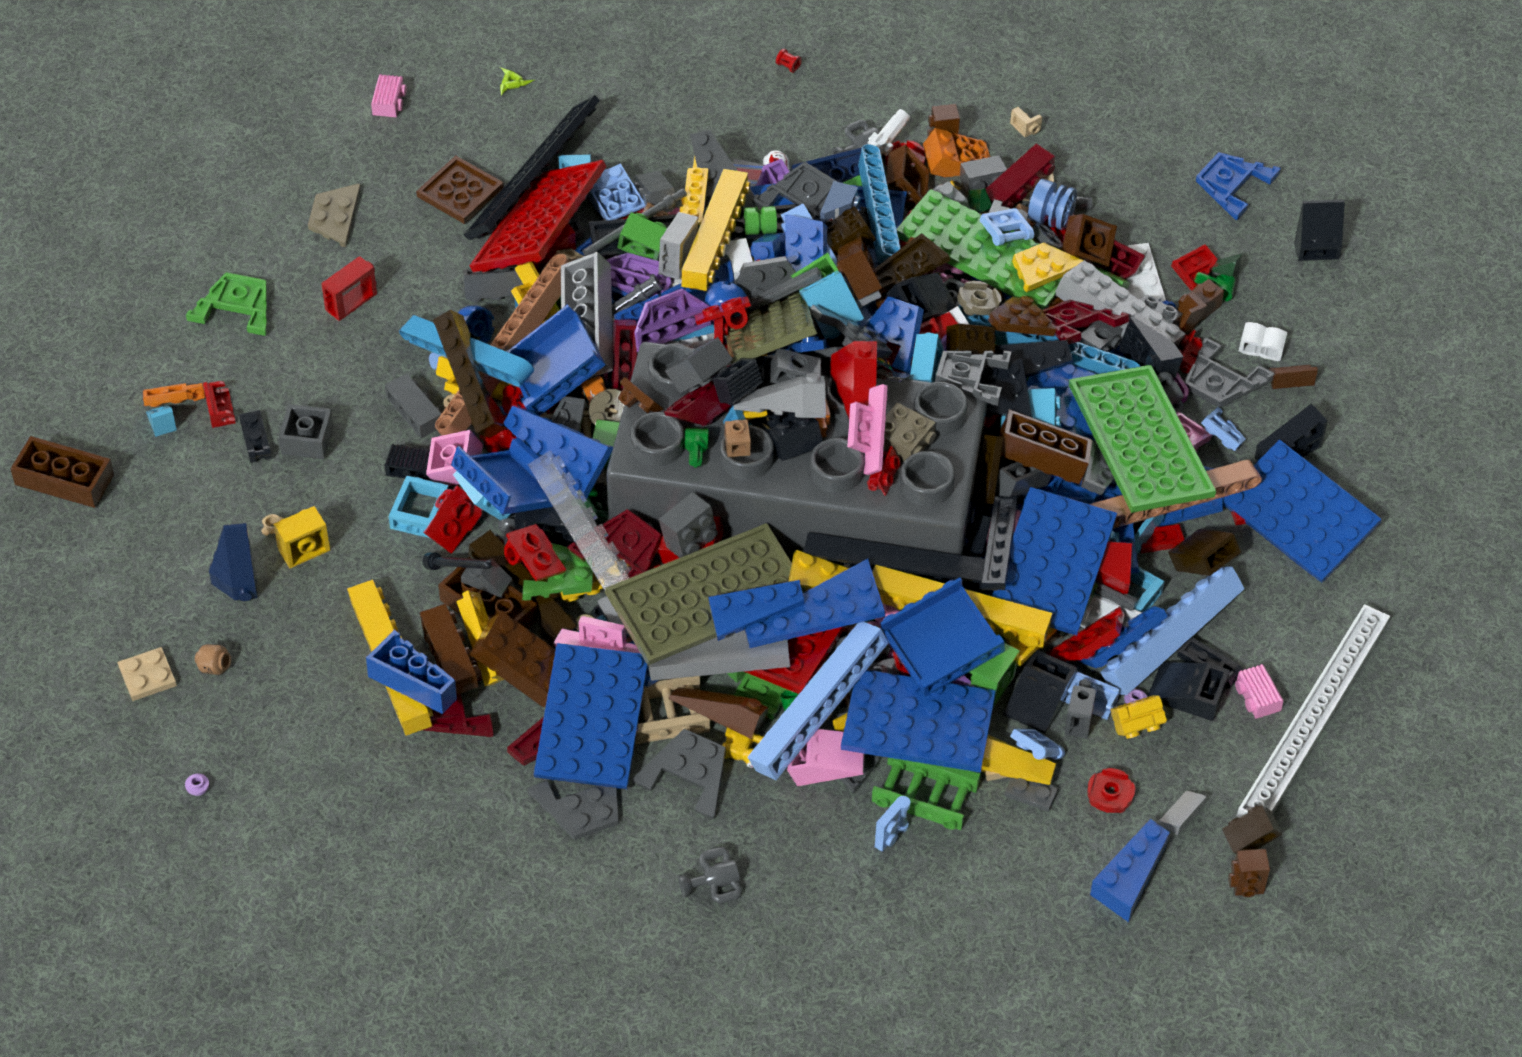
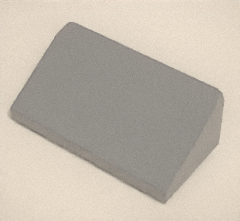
[1158,791,1207,836]

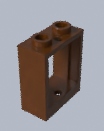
[886,145,929,212]

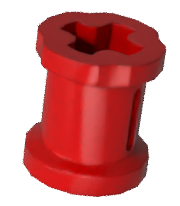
[775,48,802,73]

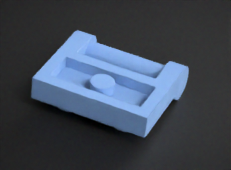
[980,208,1034,246]
[1010,729,1065,760]
[875,796,910,852]

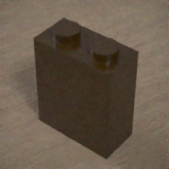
[1168,529,1241,576]

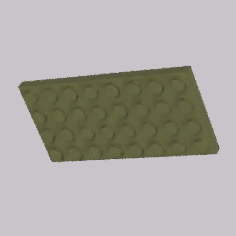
[726,292,817,364]
[605,523,806,665]

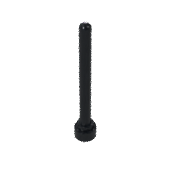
[422,552,492,570]

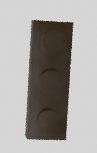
[972,434,1003,504]

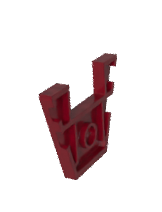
[1042,300,1129,345]
[567,509,662,581]
[422,659,494,737]

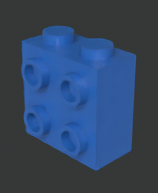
[751,233,786,261]

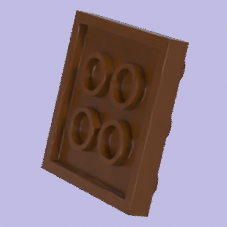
[416,155,504,224]

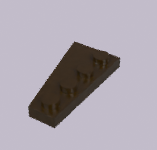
[875,233,951,295]

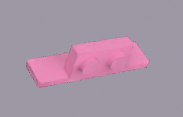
[847,384,887,475]
[554,616,641,654]

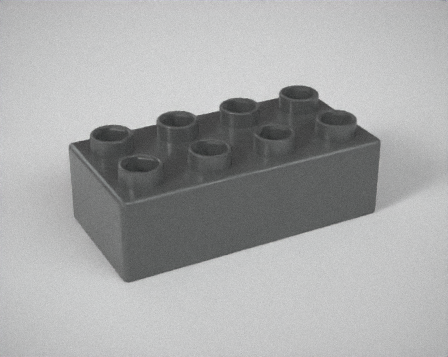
[607,342,987,556]

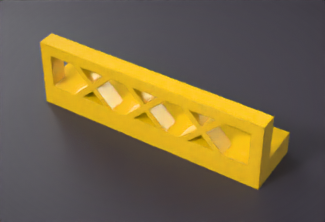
[457,591,504,686]

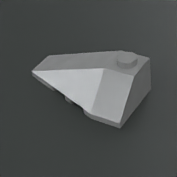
[733,373,826,418]

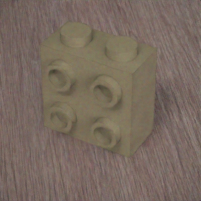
[883,402,936,462]

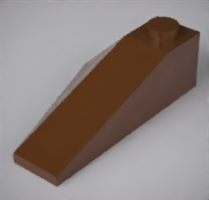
[669,687,768,739]

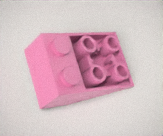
[787,729,865,786]

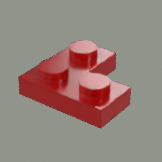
[1133,519,1184,553]

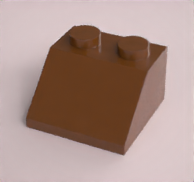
[1062,214,1117,267]

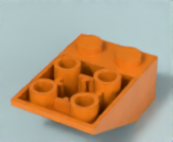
[923,128,990,177]

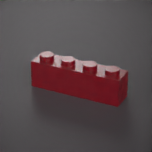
[986,143,1055,210]
[611,319,637,408]

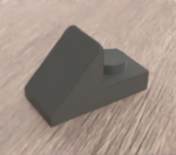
[461,558,512,598]

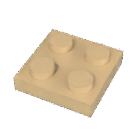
[117,647,177,701]

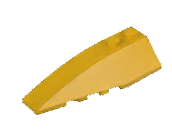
[981,735,1056,785]

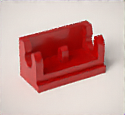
[203,381,236,428]

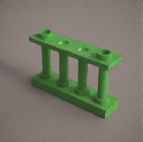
[872,758,980,830]

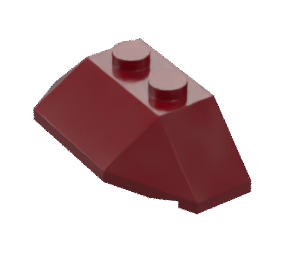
[1063,234,1146,279]
[664,365,731,426]

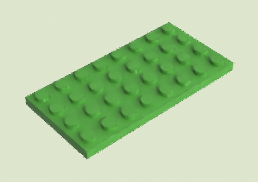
[896,189,1062,310]
[1069,365,1216,513]

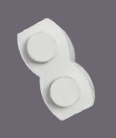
[1239,322,1287,361]

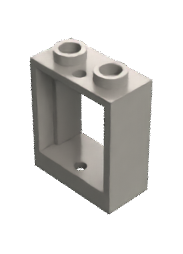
[659,212,699,280]

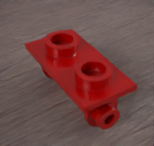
[1179,330,1203,373]
[867,446,900,496]

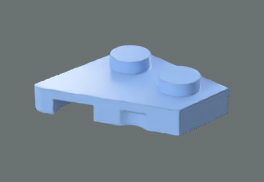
[1201,407,1246,451]

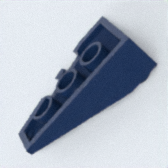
[790,148,862,183]
[209,523,257,601]

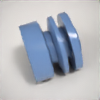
[1028,179,1077,230]

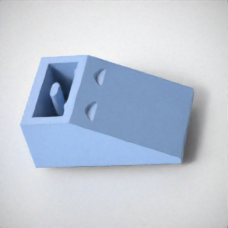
[587,164,645,220]

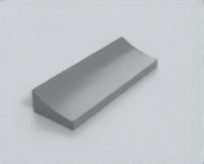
[649,630,790,681]

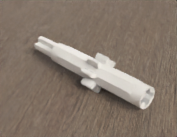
[868,109,910,156]

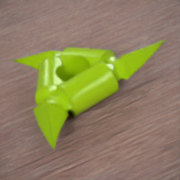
[500,67,534,96]

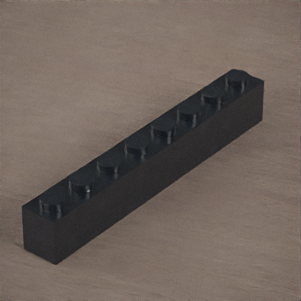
[804,532,985,594]

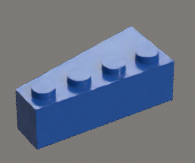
[366,629,457,714]
[1090,819,1170,922]

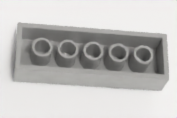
[561,252,613,380]
[1055,260,1185,348]

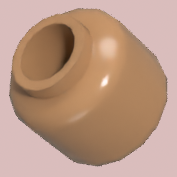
[195,644,231,675]

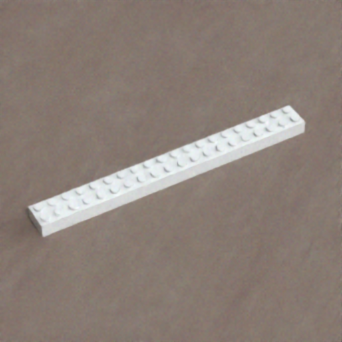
[1237,604,1390,818]

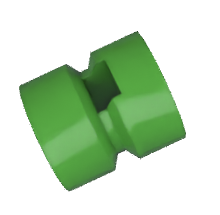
[744,206,777,235]

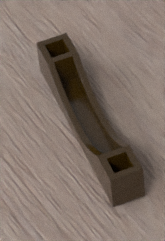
[433,310,507,438]
[468,530,577,650]

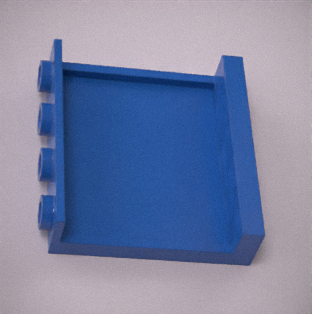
[507,304,606,416]
[451,438,571,515]
[880,578,1005,697]

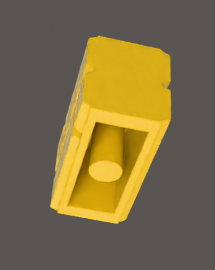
[1110,695,1167,739]

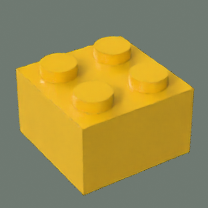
[274,506,330,568]

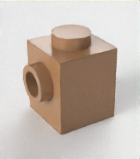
[725,420,750,457]

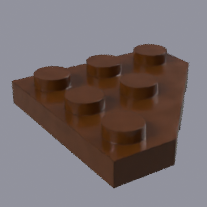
[988,296,1056,337]

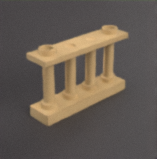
[635,676,710,744]

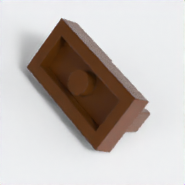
[617,377,663,413]

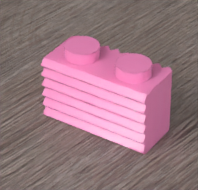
[371,74,407,117]
[1235,664,1283,719]

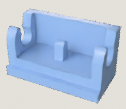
[1065,672,1120,720]

